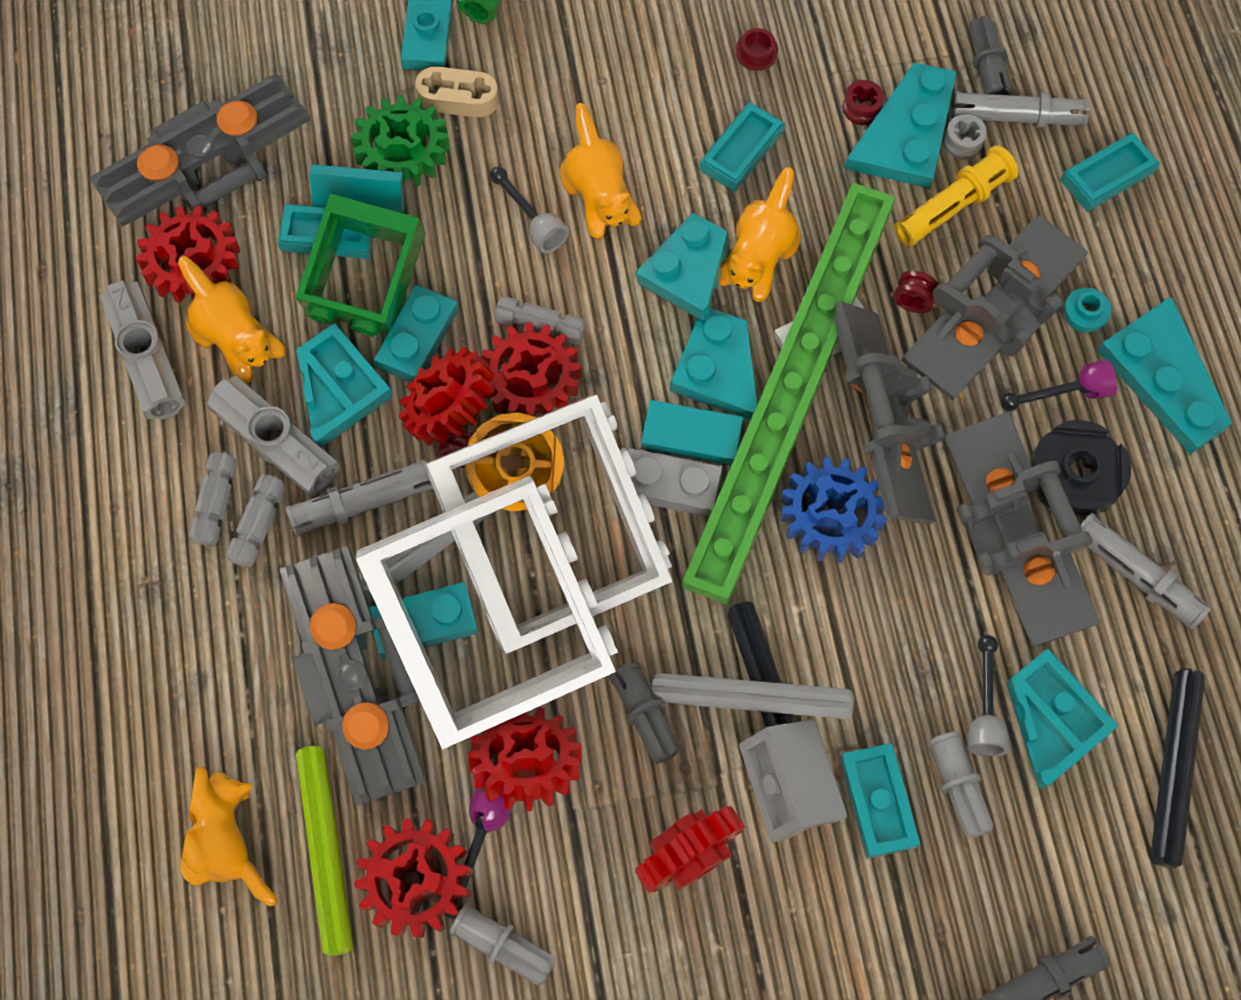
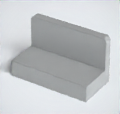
[739,720,847,843]

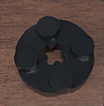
[1030,420,1131,516]

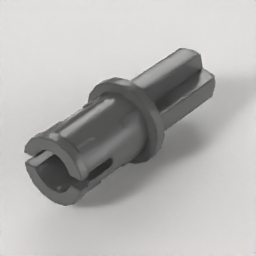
[969,15,1013,96]
[609,662,679,764]

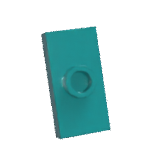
[401,0,454,70]

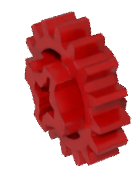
[135,206,241,303]
[481,322,581,417]
[399,347,495,446]
[468,708,582,811]
[635,806,745,894]
[354,818,473,939]

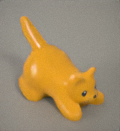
[560,103,642,239]
[719,167,802,302]
[178,256,286,383]
[180,766,278,906]

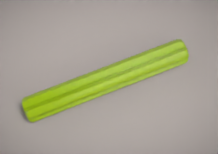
[296,746,353,956]

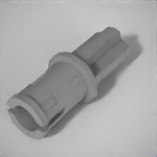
[928,732,993,838]
[449,903,555,985]

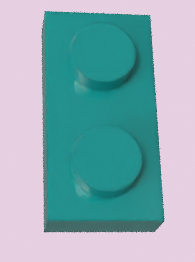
[374,285,459,383]
[370,582,478,659]
[839,743,921,859]

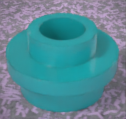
[1064,287,1112,333]

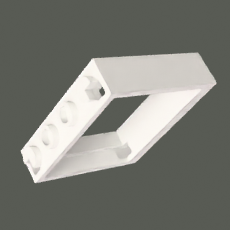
[423,395,672,654]
[355,476,618,749]

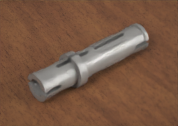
[952,91,1090,128]
[285,459,433,536]
[1080,513,1213,631]

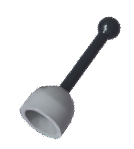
[490,166,569,254]
[967,635,1009,756]

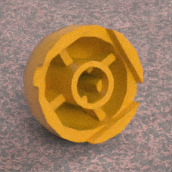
[465,412,564,512]

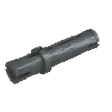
[977,936,1110,1000]

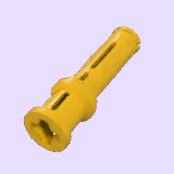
[894,145,1019,247]

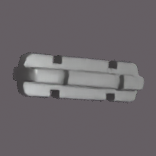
[495,296,585,344]
[189,452,237,546]
[226,474,286,568]

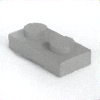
[628,448,722,517]

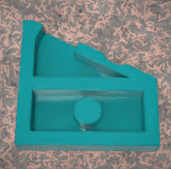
[635,213,730,322]
[670,308,758,420]
[296,323,393,448]
[1006,648,1119,791]

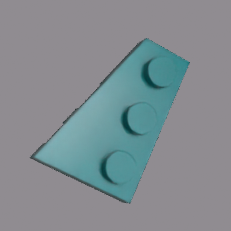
[844,62,957,188]
[1097,297,1232,455]

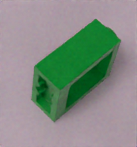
[295,193,426,337]

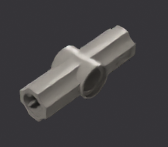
[99,280,186,420]
[206,375,340,497]

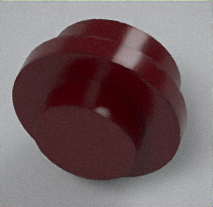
[735,28,779,71]

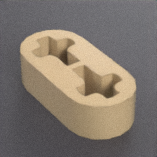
[415,67,499,117]

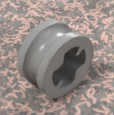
[943,114,987,160]

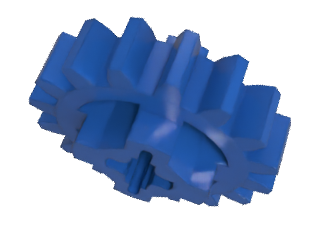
[779,457,887,563]

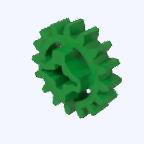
[351,95,450,186]

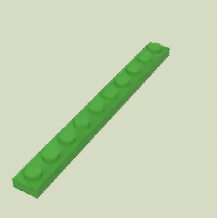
[682,183,896,605]

